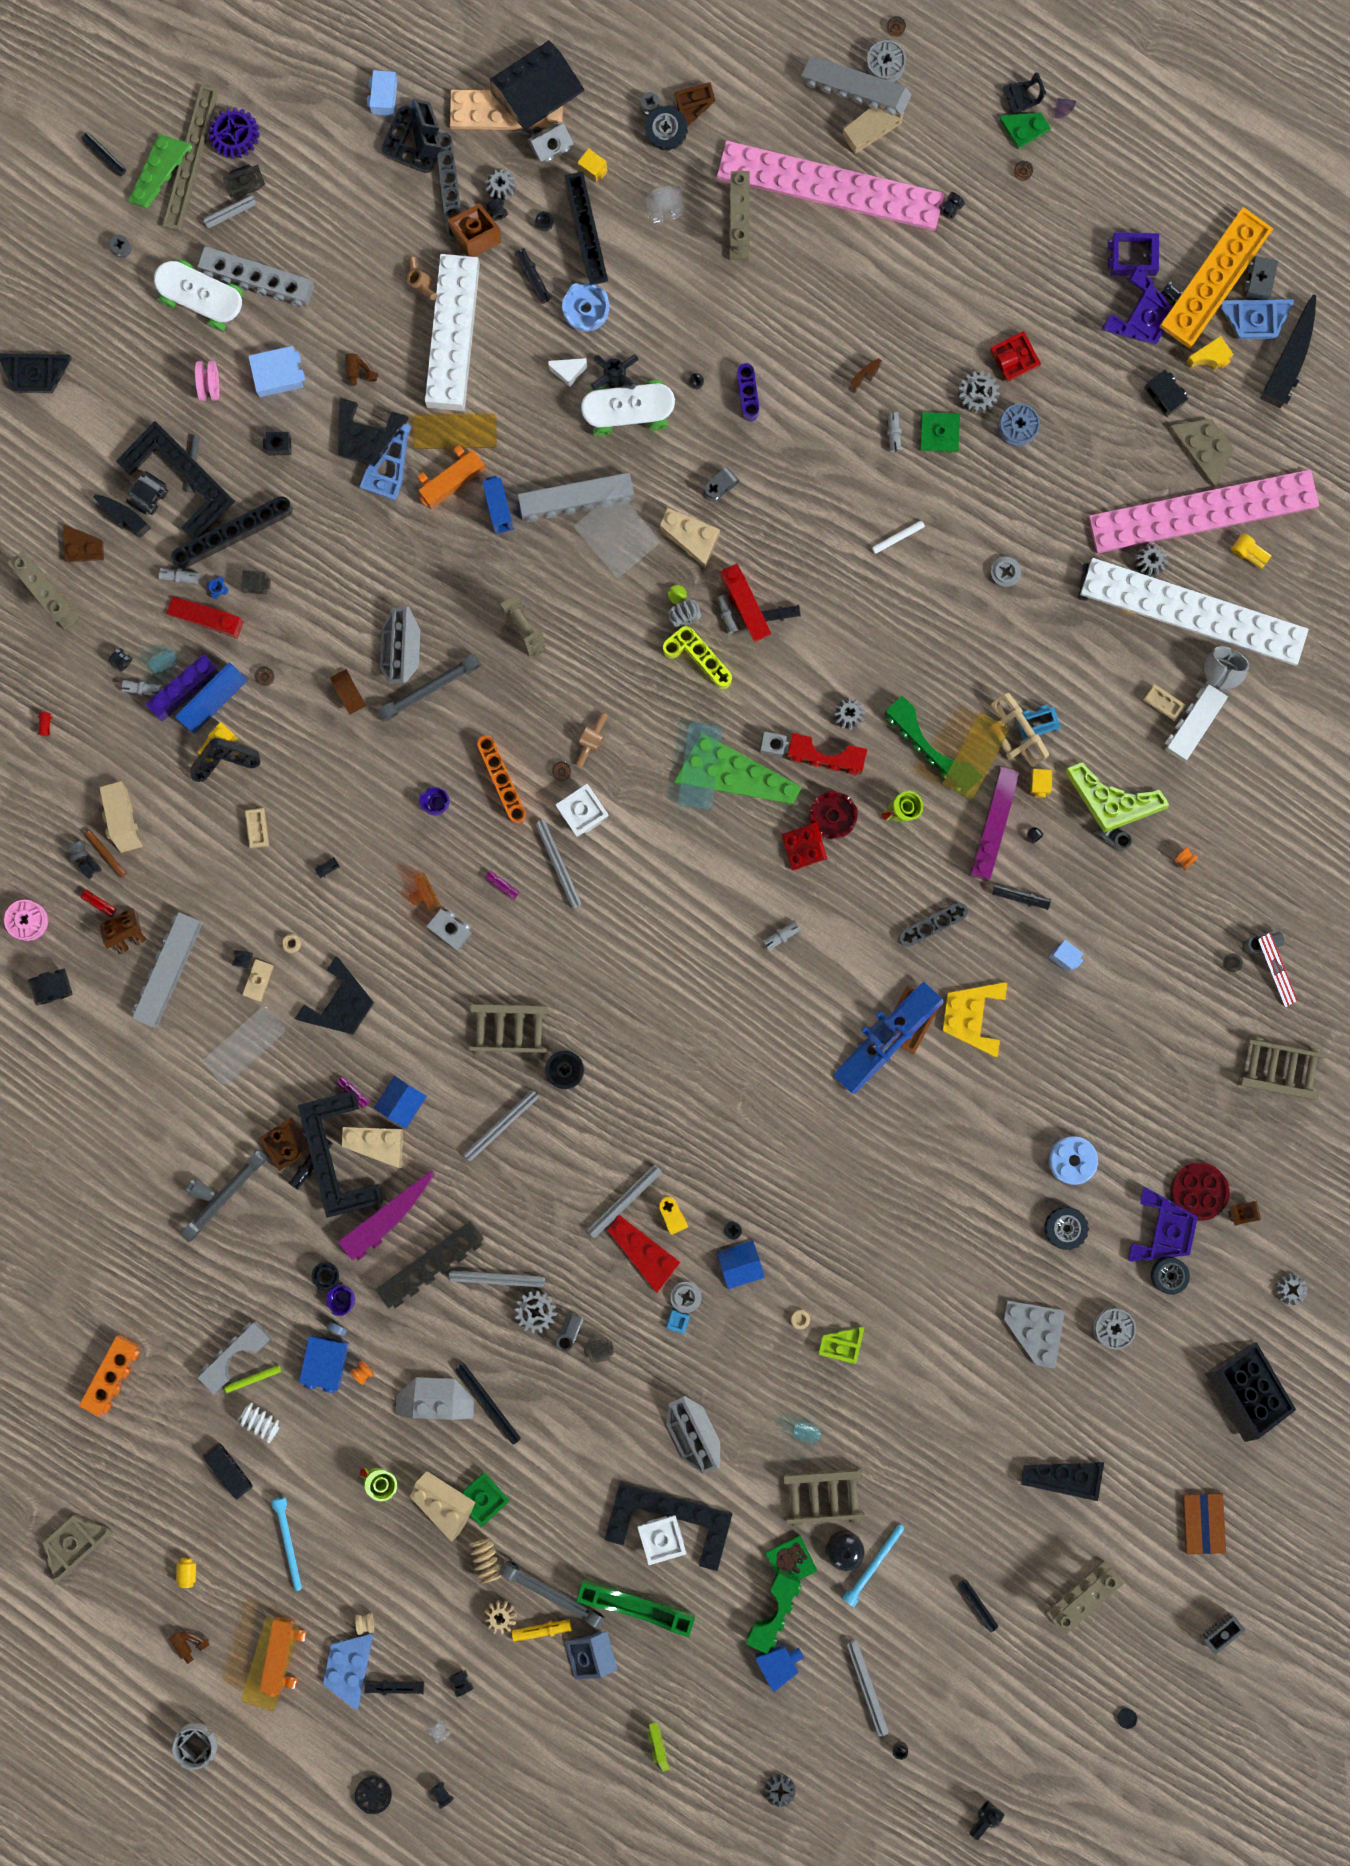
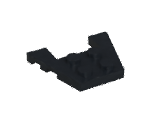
[338,398,409,467]
[295,956,375,1035]

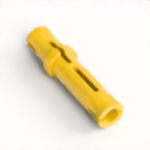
[512,1618,572,1643]

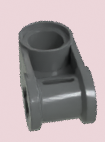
[704,466,739,502]
[1094,827,1132,852]

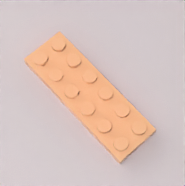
[450,90,563,130]

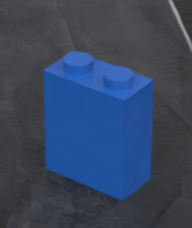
[482,476,514,534]
[299,1335,349,1393]

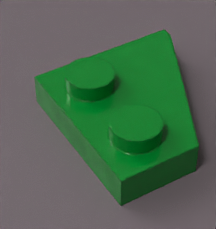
[999,113,1051,149]

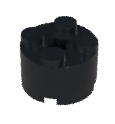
[126,471,169,516]
[28,968,73,1006]
[545,1050,585,1090]

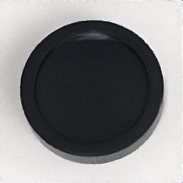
[1117,1708,1137,1729]

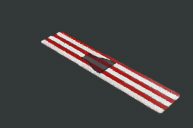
[1258,933,1297,1007]

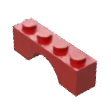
[787,733,867,776]

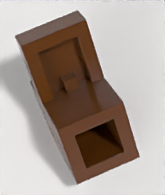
[330,669,366,715]

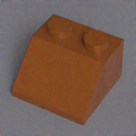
[448,203,501,257]

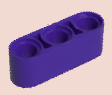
[737,363,759,422]

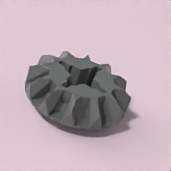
[764,1774,796,1808]

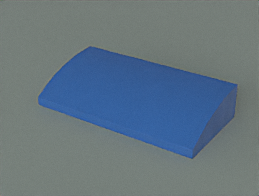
[175,662,248,734]

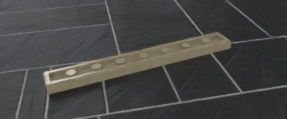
[162,84,219,232]

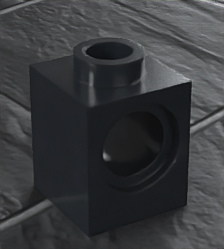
[263,432,292,456]

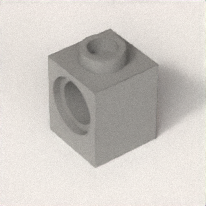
[760,732,789,757]

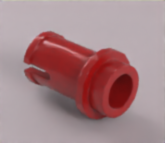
[37,712,53,736]

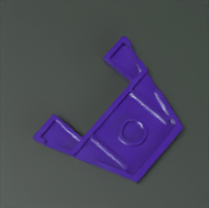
[1101,265,1172,345]
[1128,1186,1198,1262]

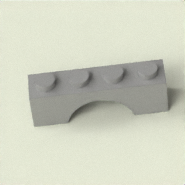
[198,1321,272,1395]

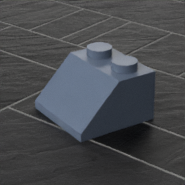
[565,1631,617,1680]

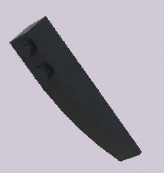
[564,171,608,286]
[1260,294,1316,408]

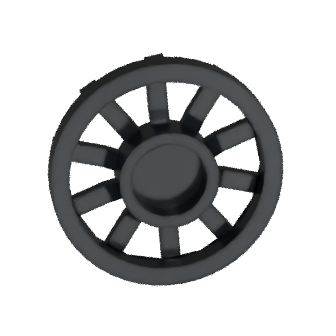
[355,1776,392,1814]

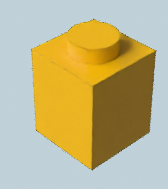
[577,148,608,183]
[1030,769,1053,798]

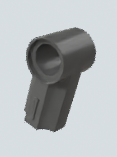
[1243,930,1284,954]
[556,1312,584,1352]

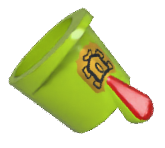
[882,791,924,823]
[359,1467,397,1501]

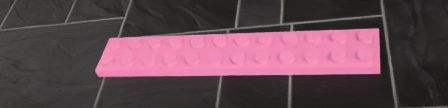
[717,141,944,231]
[1088,470,1319,554]

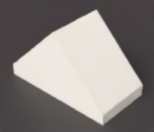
[549,358,587,387]

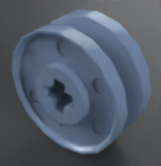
[998,404,1040,447]

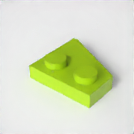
[818,1327,865,1365]
[647,1722,670,1772]

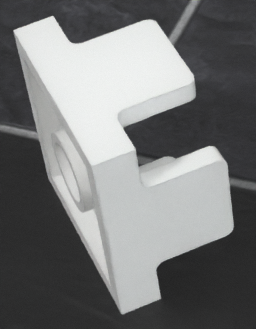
[556,784,609,837]
[638,1515,686,1565]

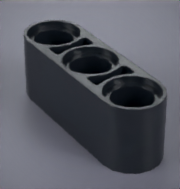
[203,1443,253,1500]

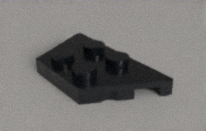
[0,353,71,393]

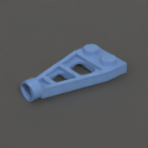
[360,424,411,501]

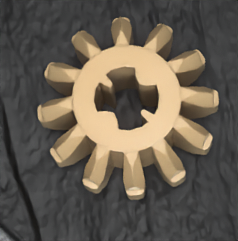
[483,1600,517,1635]

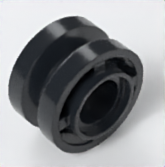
[312,1262,339,1290]

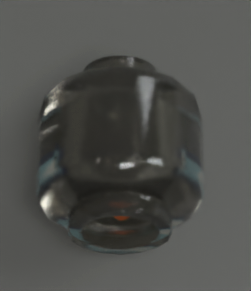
[584,1336,614,1363]

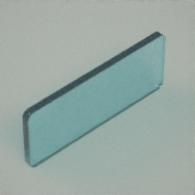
[678,723,723,810]

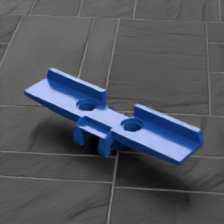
[833,982,943,1094]

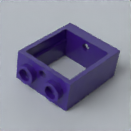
[1108,232,1159,276]

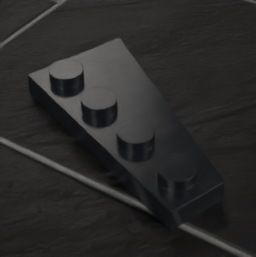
[1020,1462,1104,1501]

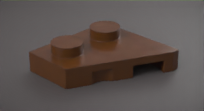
[674,82,715,128]
[63,525,104,563]

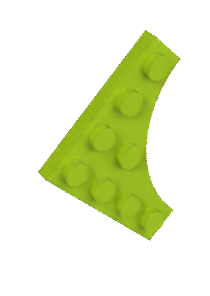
[1065,762,1169,833]

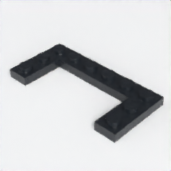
[116,421,235,540]
[298,1090,383,1218]
[605,1482,733,1571]

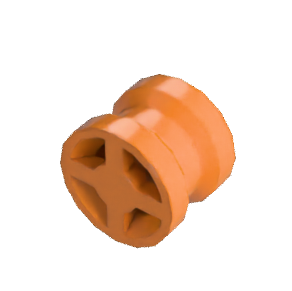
[1174,846,1198,871]
[350,1360,374,1385]

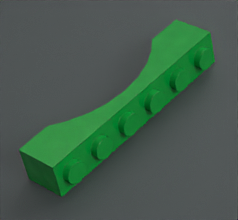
[885,695,982,795]
[576,1579,695,1638]

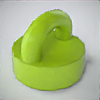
[668,585,687,605]

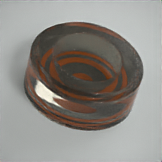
[887,16,906,37]
[1014,160,1033,181]
[255,666,275,686]
[552,761,571,781]

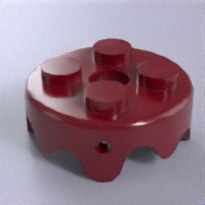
[809,790,858,840]

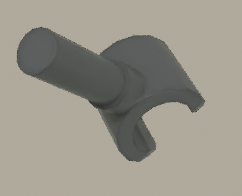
[516,127,542,136]

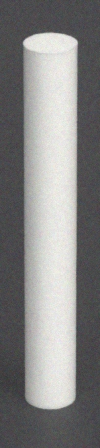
[872,520,925,554]

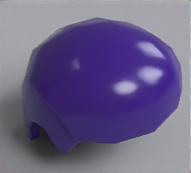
[419,787,450,816]
[326,1285,356,1316]

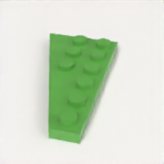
[674,733,802,805]

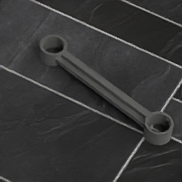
[377,654,482,722]
[180,1149,268,1243]
[498,1561,605,1629]

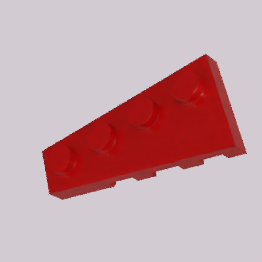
[608,1215,681,1293]

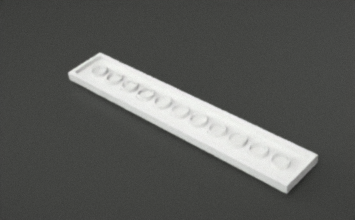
[1080,558,1309,666]

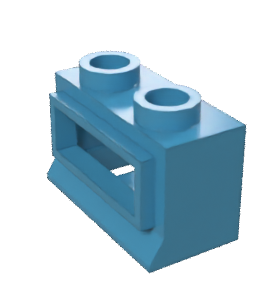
[1015,705,1061,742]

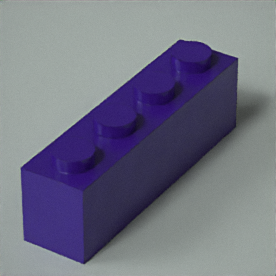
[146,654,220,721]

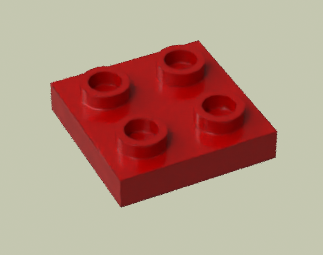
[990,331,1041,382]
[781,823,828,871]

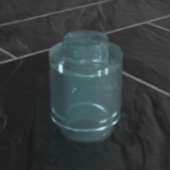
[147,648,178,673]
[792,1421,822,1445]

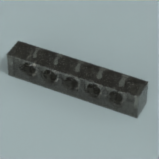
[375,1220,485,1309]

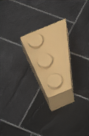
[843,108,904,154]
[660,508,720,569]
[98,781,143,853]
[342,1127,403,1168]
[410,1471,476,1542]

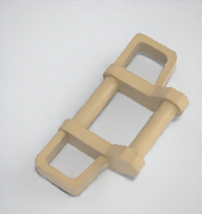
[988,693,1049,767]

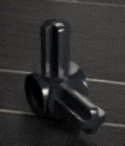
[969,1801,1004,1840]

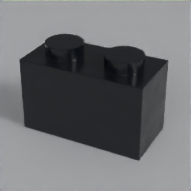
[1144,369,1188,417]

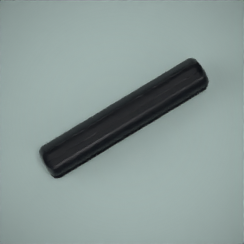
[81,132,127,177]
[958,1579,998,1632]

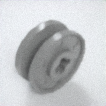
[866,40,906,83]
[1093,1308,1136,1350]

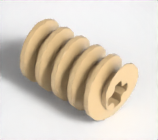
[469,1539,501,1584]

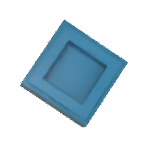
[666,1309,690,1334]

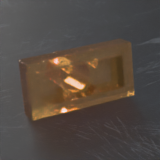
[409,873,442,911]

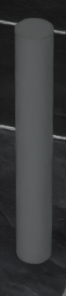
[185,436,199,493]

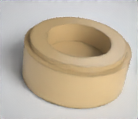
[790,1309,810,1329]

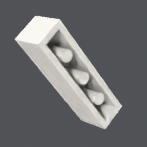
[1165,685,1228,763]

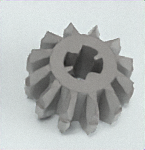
[484,168,516,201]
[1135,544,1168,576]
[668,600,701,628]
[833,697,866,730]

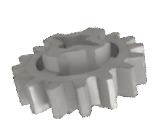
[958,371,1000,413]
[515,1291,557,1333]

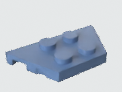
[1220,299,1294,340]
[323,1633,374,1710]

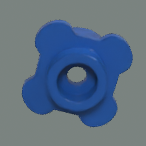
[206,577,229,599]

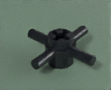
[591,354,639,390]

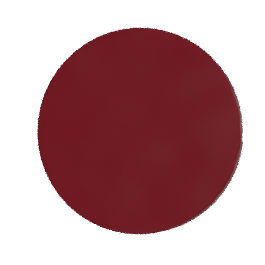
[1170,1163,1230,1221]

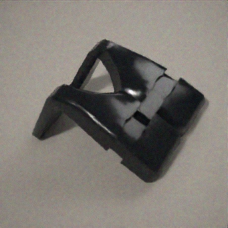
[1003,72,1046,114]

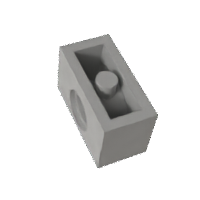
[527,121,574,162]
[427,909,473,952]

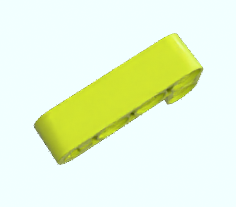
[663,626,732,689]

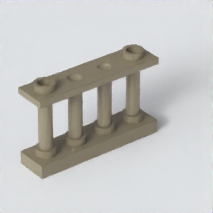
[730,171,750,261]
[8,551,81,630]
[500,593,546,657]
[469,1004,549,1057]
[1238,1037,1326,1100]
[783,1468,865,1527]
[1045,1560,1124,1636]

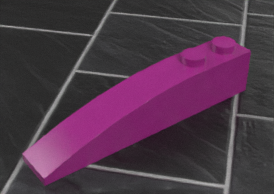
[969,767,1019,881]
[338,1171,435,1261]

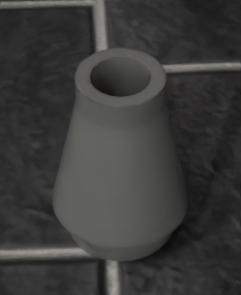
[185,1178,216,1202]

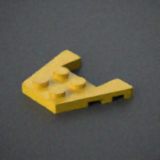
[942,982,1007,1057]

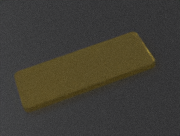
[413,414,497,449]
[943,713,1009,799]
[241,1617,300,1711]

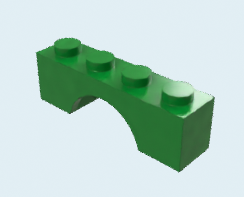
[746,1568,802,1654]

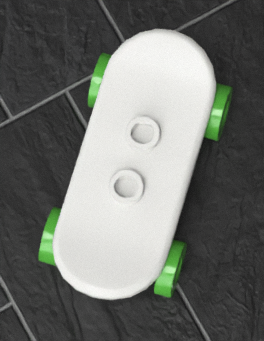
[154,259,244,332]
[581,380,675,436]

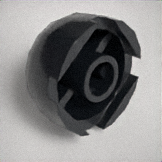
[825,1531,865,1571]

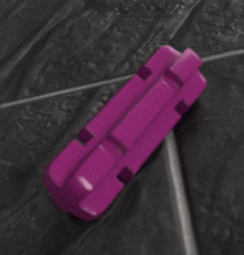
[485,871,519,900]
[336,1077,370,1108]

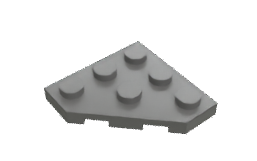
[1003,1300,1065,1369]

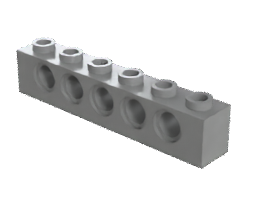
[198,246,315,307]

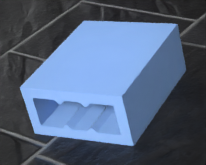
[249,346,305,397]

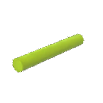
[224,1365,282,1393]

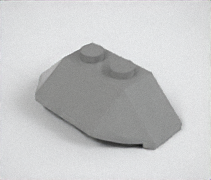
[380,606,420,684]
[396,1377,474,1420]
[666,1396,720,1474]

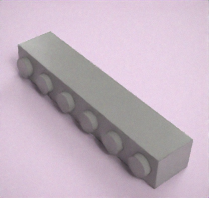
[801,55,912,116]
[518,473,634,522]
[132,912,203,1028]

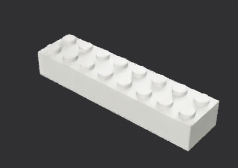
[425,254,480,411]

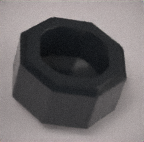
[535,211,554,232]

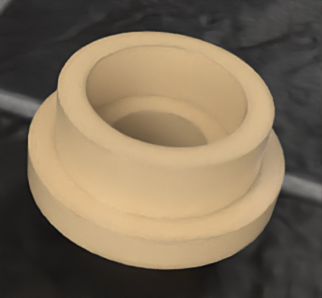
[282,934,301,953]

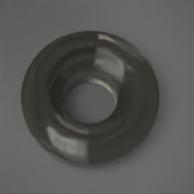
[1223,953,1243,973]

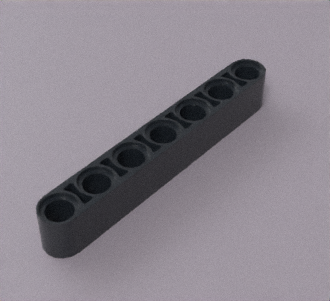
[171,496,293,569]

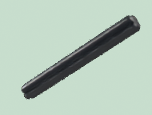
[456,1363,521,1445]

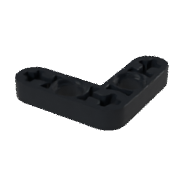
[382,106,434,173]
[190,738,261,782]

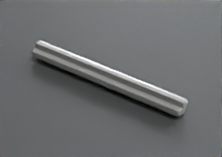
[535,820,581,909]
[463,1090,539,1161]
[587,1165,662,1238]
[449,1271,545,1287]
[847,1640,889,1737]

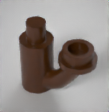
[345,353,379,386]
[168,1631,210,1664]

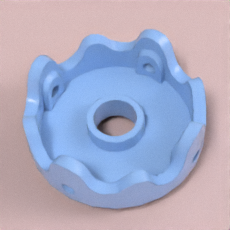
[562,283,610,332]
[1048,1136,1098,1185]

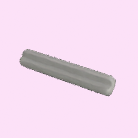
[203,195,256,228]

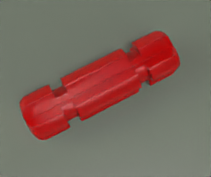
[81,890,117,917]

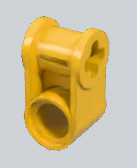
[659,1196,688,1235]

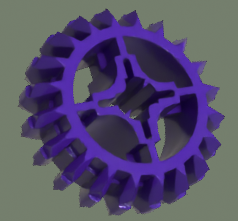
[208,107,260,160]

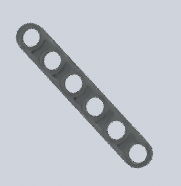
[437,132,461,243]

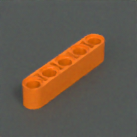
[477,735,526,824]

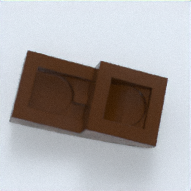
[848,358,882,393]

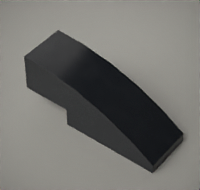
[412,99,442,159]
[93,494,151,538]

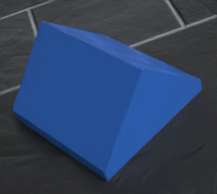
[374,1075,427,1128]
[717,1241,765,1289]

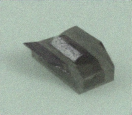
[223,164,265,197]

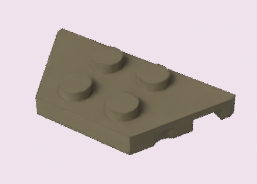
[1170,419,1234,486]
[43,1515,113,1585]

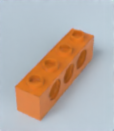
[79,1335,140,1417]

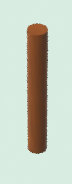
[84,830,127,878]

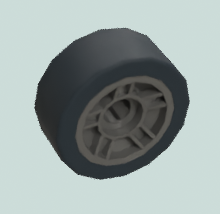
[1151,1257,1190,1295]

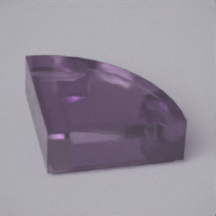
[1055,98,1076,119]

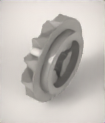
[991,557,1021,587]
[1276,1274,1308,1305]
[671,1282,702,1313]

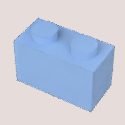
[367,70,398,116]
[1048,940,1083,971]

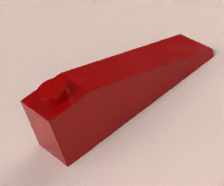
[720,563,772,643]
[166,596,244,639]

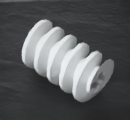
[237,1402,281,1443]

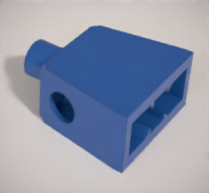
[755,1644,804,1692]

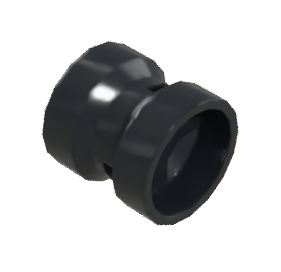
[939,192,965,219]
[448,1670,474,1697]

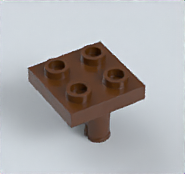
[100,908,146,954]
[259,1117,309,1171]

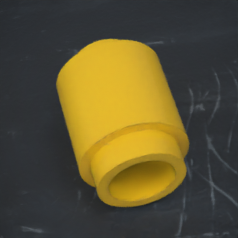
[176,1558,196,1588]

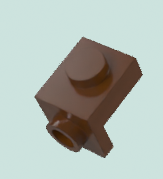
[1229,1200,1261,1226]

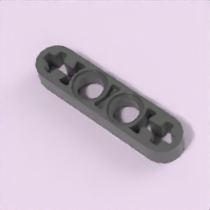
[899,903,968,947]

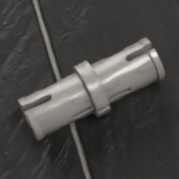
[887,412,902,452]
[159,568,199,584]
[717,594,740,634]
[122,680,162,696]
[762,920,801,951]

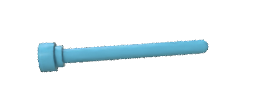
[270,1497,302,1591]
[842,1525,904,1607]

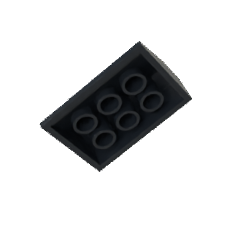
[490,40,584,130]
[1205,1342,1296,1442]

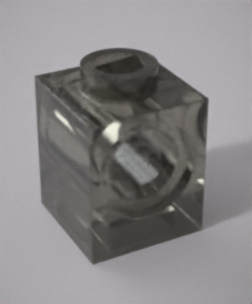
[241,570,271,595]

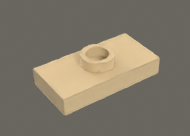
[1143,684,1185,721]
[245,808,269,849]
[243,959,274,1002]

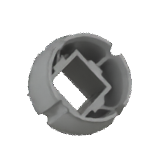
[1204,646,1249,693]
[172,1723,218,1770]

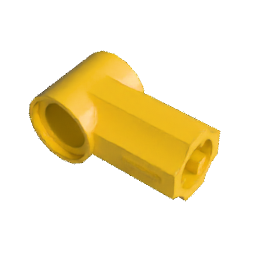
[1230,533,1272,569]

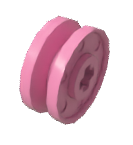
[195,360,219,401]
[4,900,48,941]

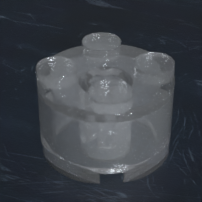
[643,186,685,224]

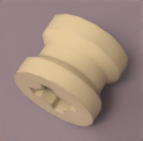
[355,1613,374,1635]

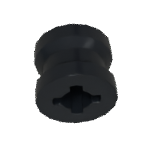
[486,198,508,221]
[108,647,133,672]
[77,855,102,879]
[232,950,253,968]

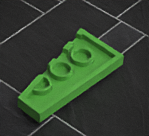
[128,134,193,209]

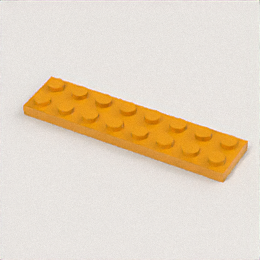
[1159,207,1273,349]

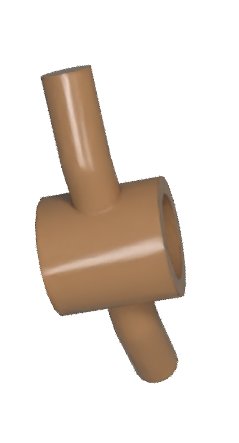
[407,257,437,300]
[576,712,608,767]

